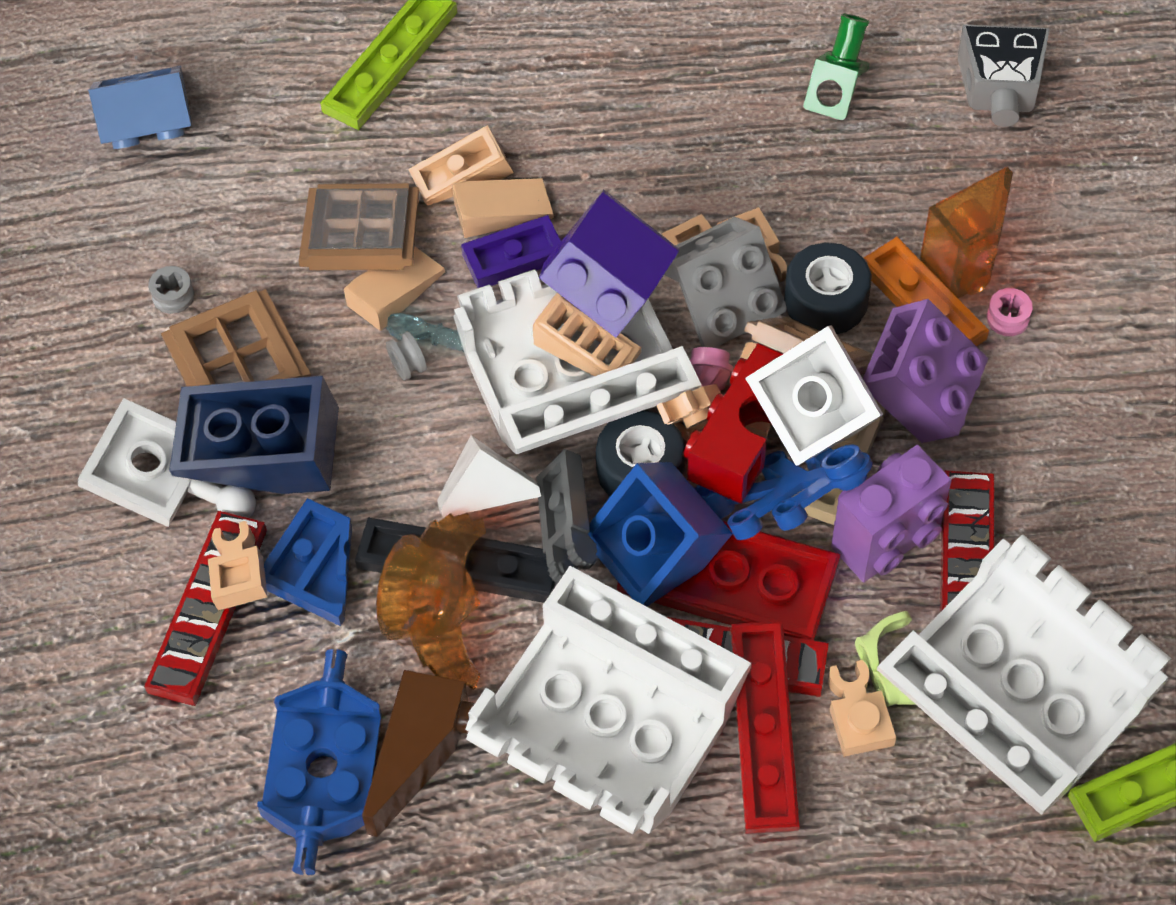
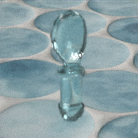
[386,313,465,354]

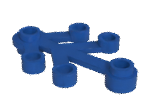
[694,444,873,540]

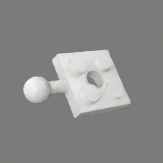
[78,398,256,527]

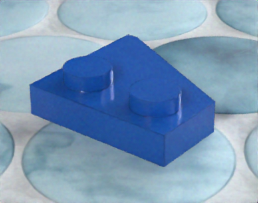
[264,498,352,626]

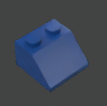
[587,462,733,607]

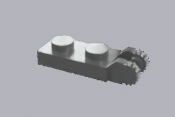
[536,449,598,585]

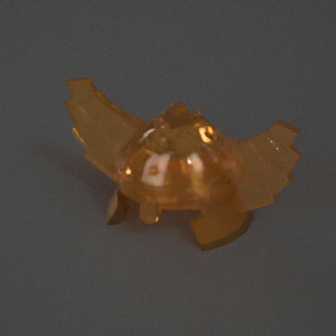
[376,512,486,690]

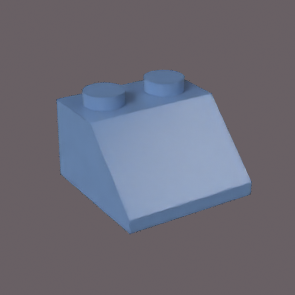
[88,65,192,149]

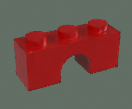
[684,343,783,504]

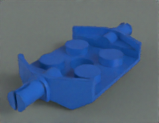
[257,649,382,875]

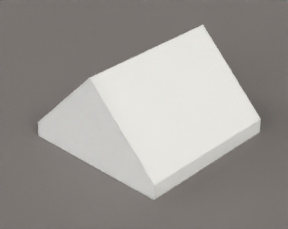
[746,326,883,466]

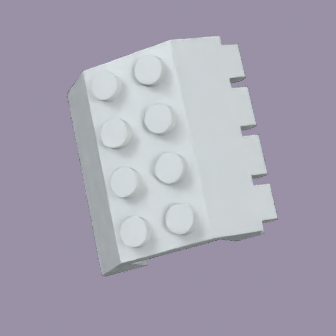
[453,269,702,454]
[877,535,1171,815]
[465,566,751,834]

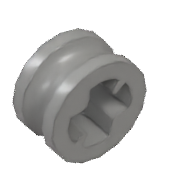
[148,266,194,314]
[386,332,427,381]

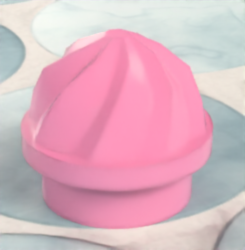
[690,347,733,391]

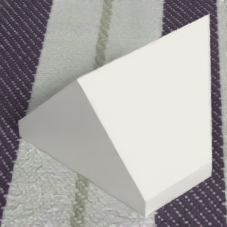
[437,435,541,518]

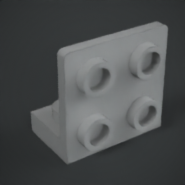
[664,217,787,348]

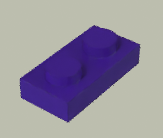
[461,215,561,288]

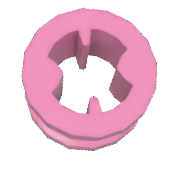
[987,288,1033,336]

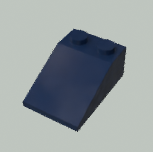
[169,376,339,494]

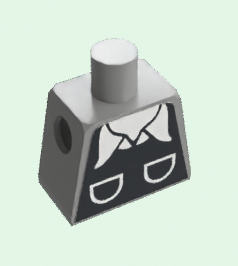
[958,25,1049,127]

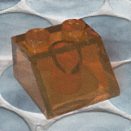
[920,166,1013,298]

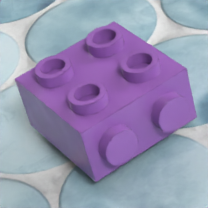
[863,299,988,443]
[831,444,951,583]

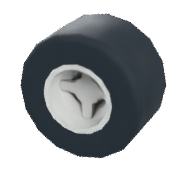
[784,242,872,334]
[596,411,685,497]

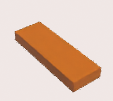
[864,237,989,347]

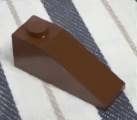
[362,670,474,837]

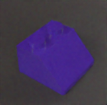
[539,189,680,338]

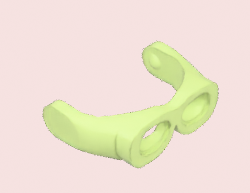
[855,611,916,707]

